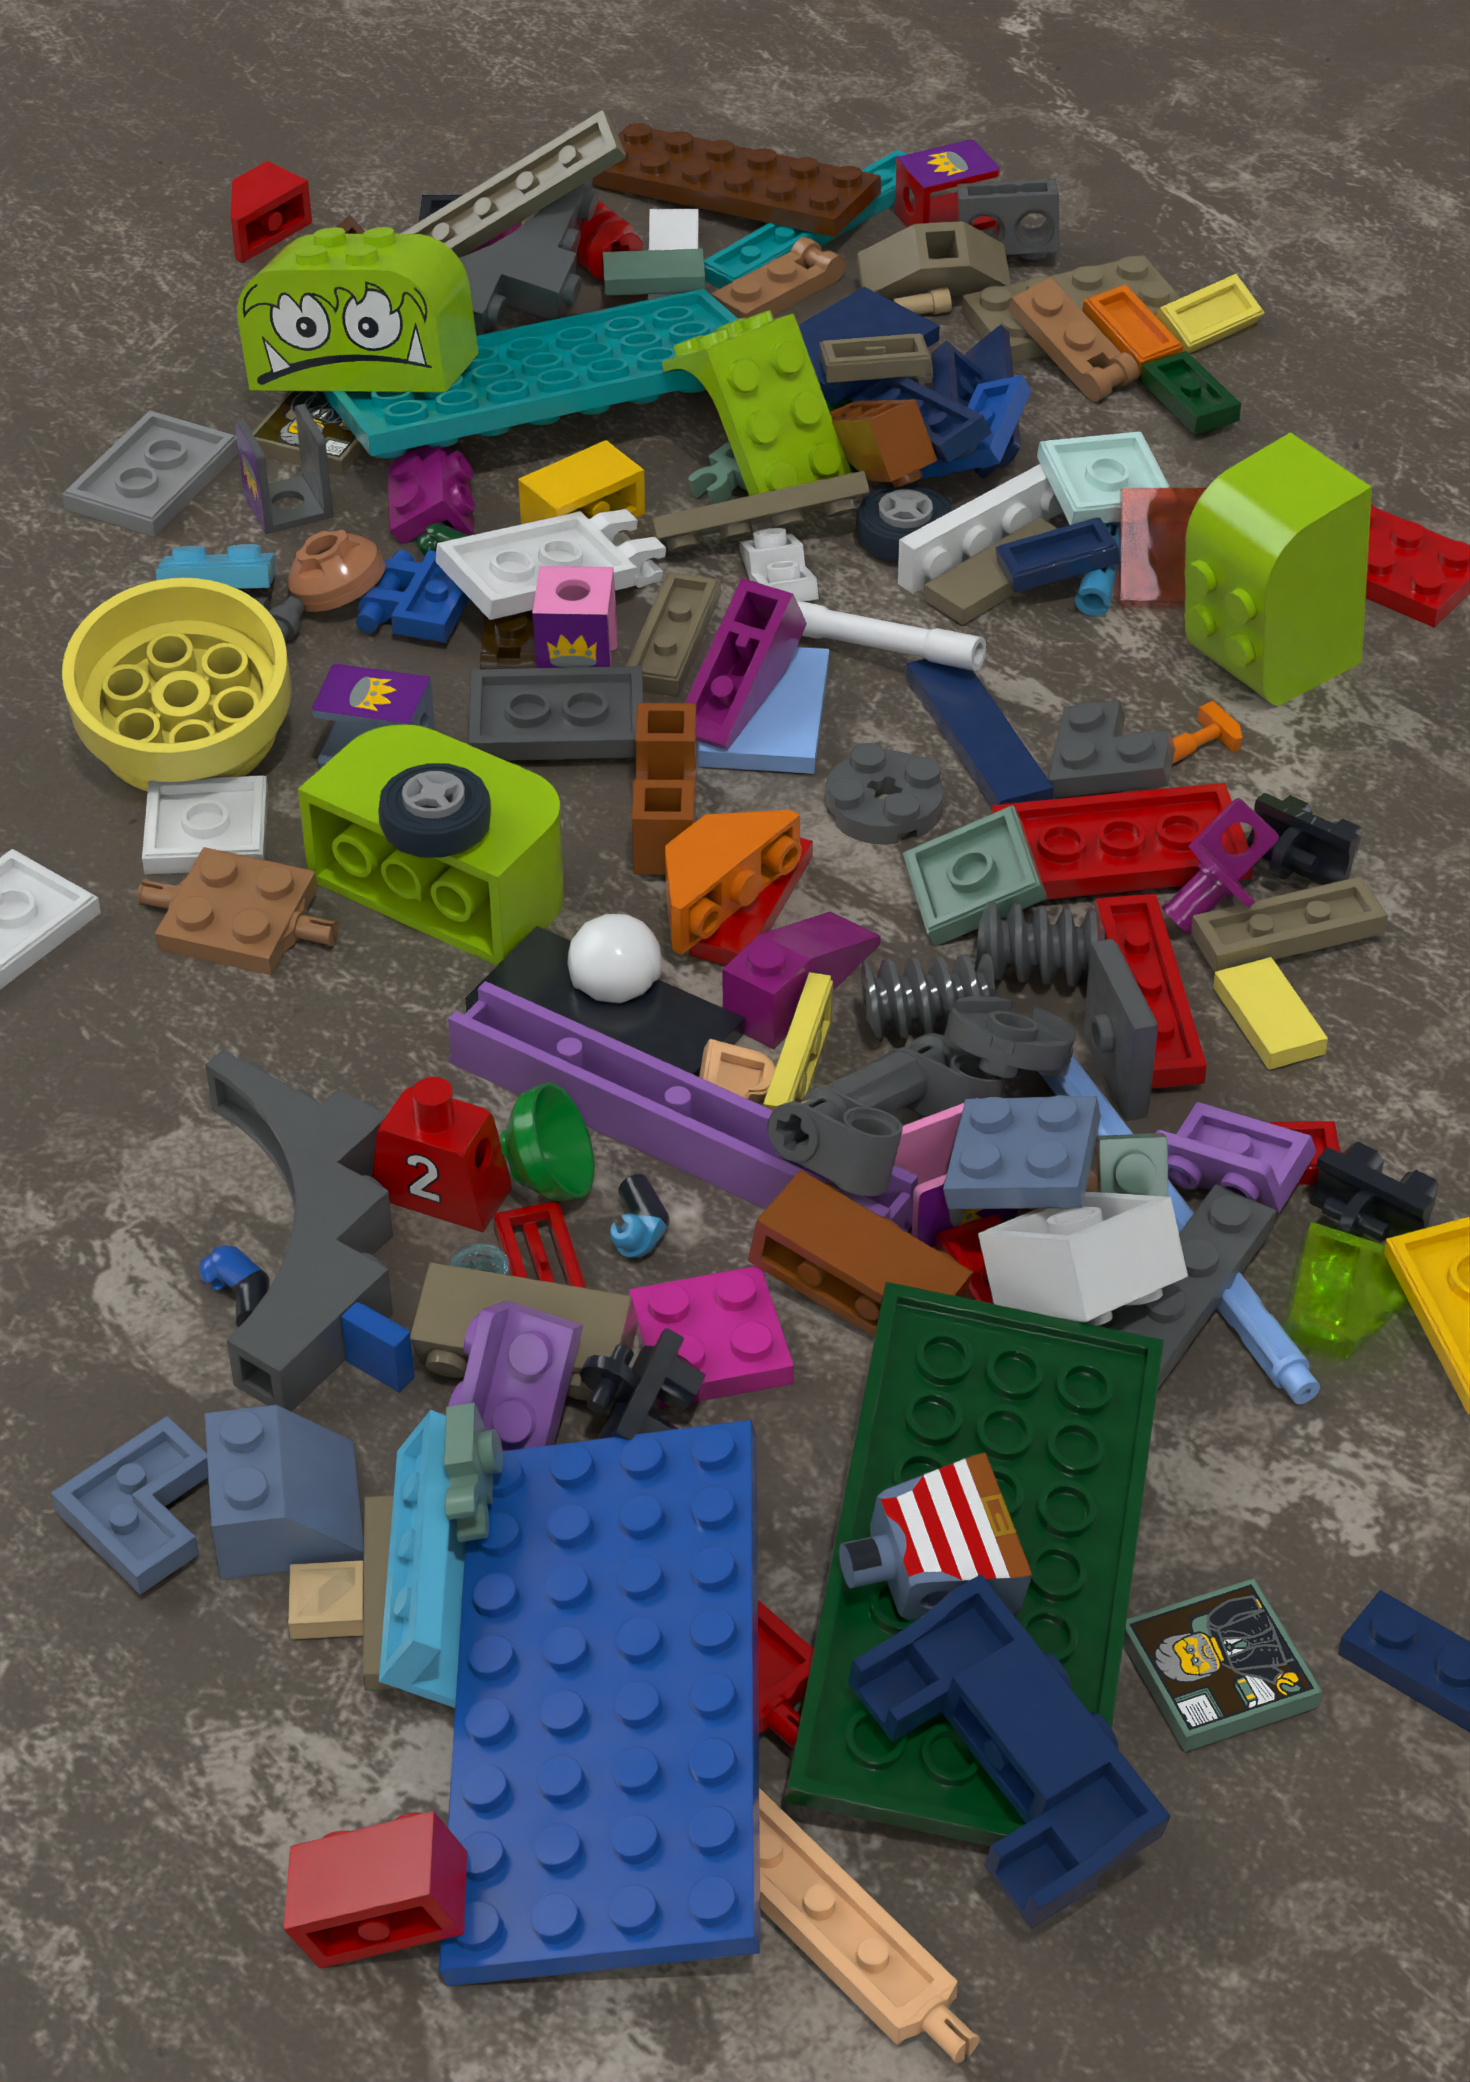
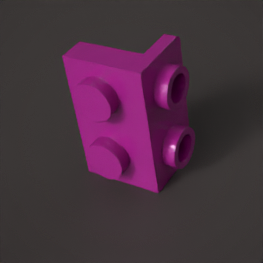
[387,445,476,544]

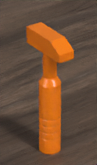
[1172,700,1243,764]

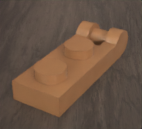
[711,237,846,319]
[1008,277,1140,402]

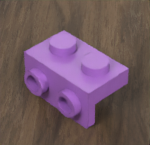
[1156,1102,1317,1213]

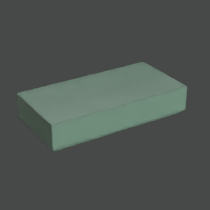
[603,248,705,296]

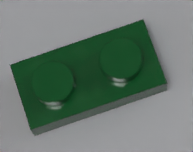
[1141,351,1241,435]

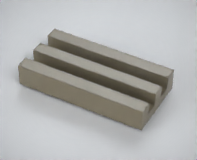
[819,333,931,383]

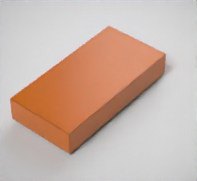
[1082,284,1184,376]

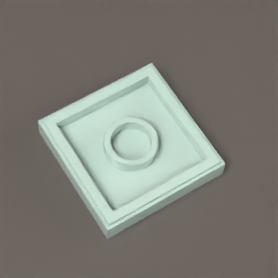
[1037,432,1177,525]

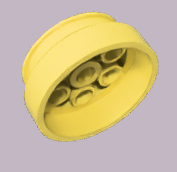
[62,578,292,792]

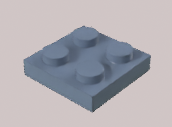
[943,1095,1101,1209]

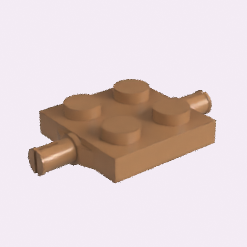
[137,847,339,975]

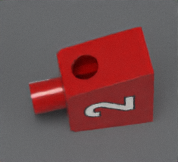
[372,1077,512,1233]

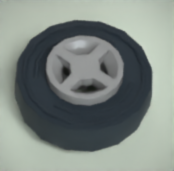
[856,484,952,562]
[378,763,491,858]

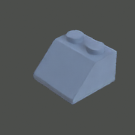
[205,1405,364,1580]

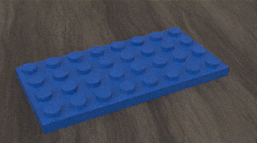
[439,1420,760,1986]

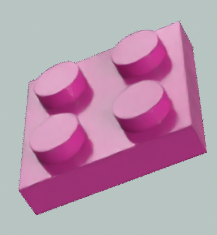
[628,1266,794,1409]

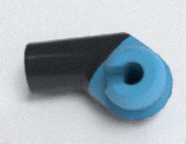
[610,1174,670,1258]

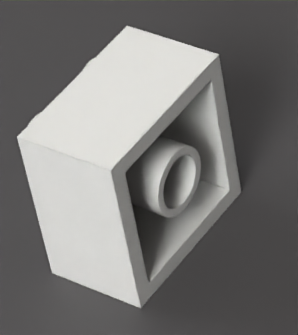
[978,1192,1188,1326]

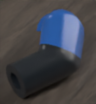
[199,1245,270,1327]

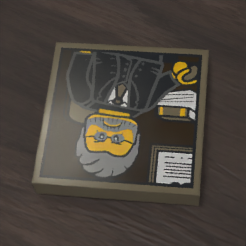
[252,391,365,476]

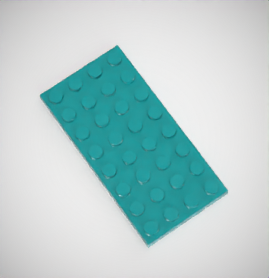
[323,288,738,459]

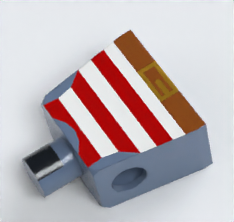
[839,1453,1032,1620]

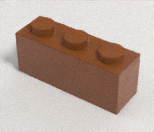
[748,1169,973,1337]

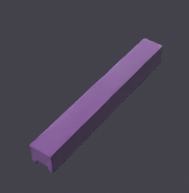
[448,981,918,1234]

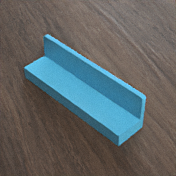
[379,1410,466,1708]

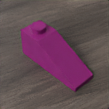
[685,578,807,750]
[722,911,881,1049]

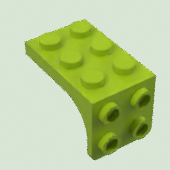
[661,310,852,496]

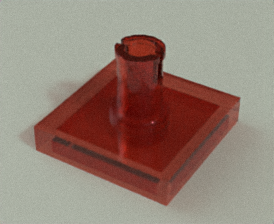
[1118,487,1207,601]

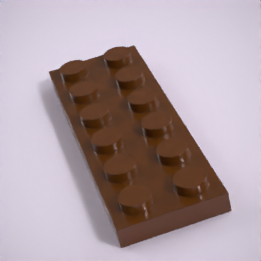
[593,123,881,237]

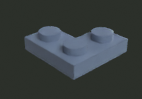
[51,1416,208,1595]

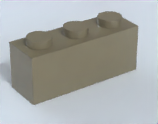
[410,1262,639,1401]

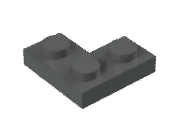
[1048,700,1175,798]

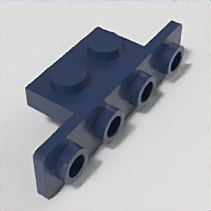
[932,325,1021,478]

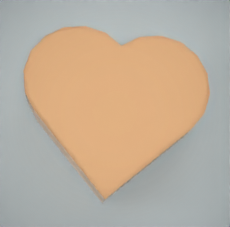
[699,1039,776,1103]

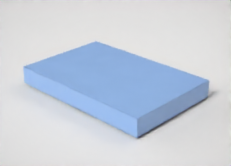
[698,647,829,774]

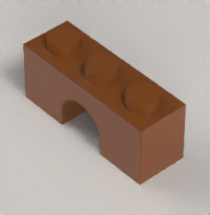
[632,703,697,875]

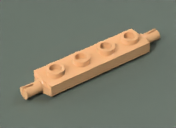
[759,1788,980,2064]

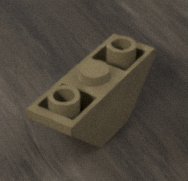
[856,221,1011,300]

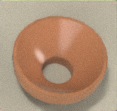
[286,529,386,612]

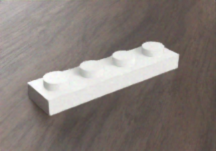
[898,464,1063,594]

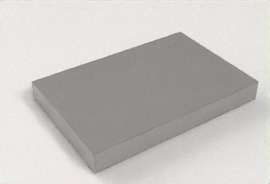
[62,410,239,537]

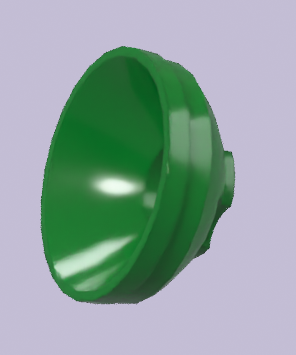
[501,1082,595,1202]

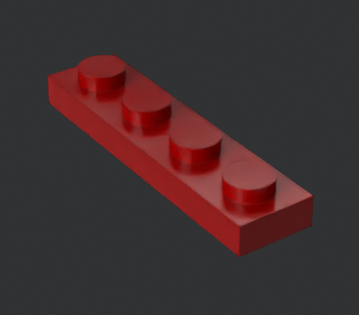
[1095,894,1207,1088]

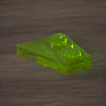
[1283,1222,1409,1358]

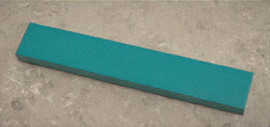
[704,149,912,289]

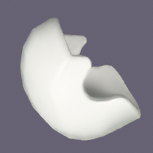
[567,914,662,1004]

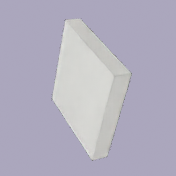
[142,776,269,875]

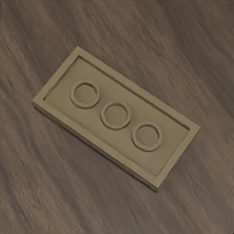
[962,255,1181,363]

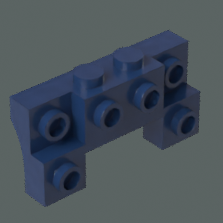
[848,1574,1171,1929]

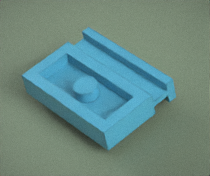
[156,544,276,589]

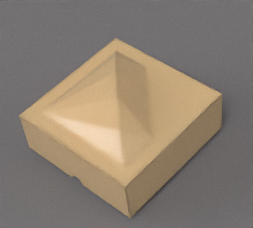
[288,1561,364,1639]

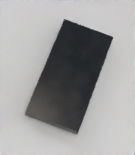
[465,926,745,1077]

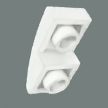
[739,528,819,602]

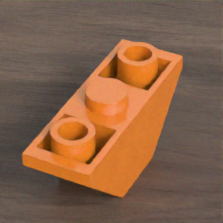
[665,810,802,956]

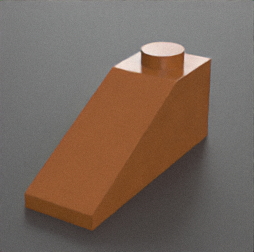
[830,399,938,487]

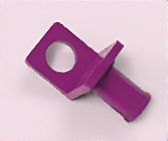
[1161,798,1279,935]

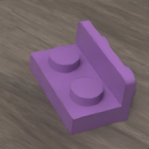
[448,1300,584,1451]

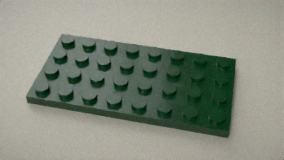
[784,1282,1164,1847]

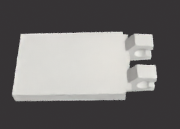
[435,509,666,620]

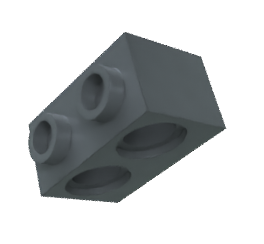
[957,179,1060,260]

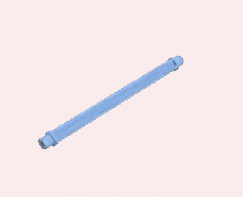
[1039,1055,1320,1404]

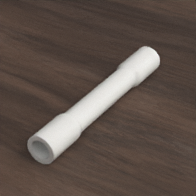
[796,600,986,671]

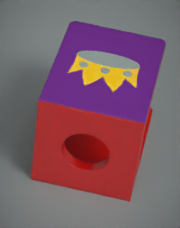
[895,140,1000,230]

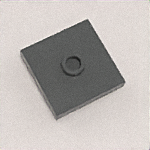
[1083,939,1158,1122]

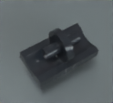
[1247,793,1362,885]
[1310,1141,1439,1248]
[580,1328,706,1440]

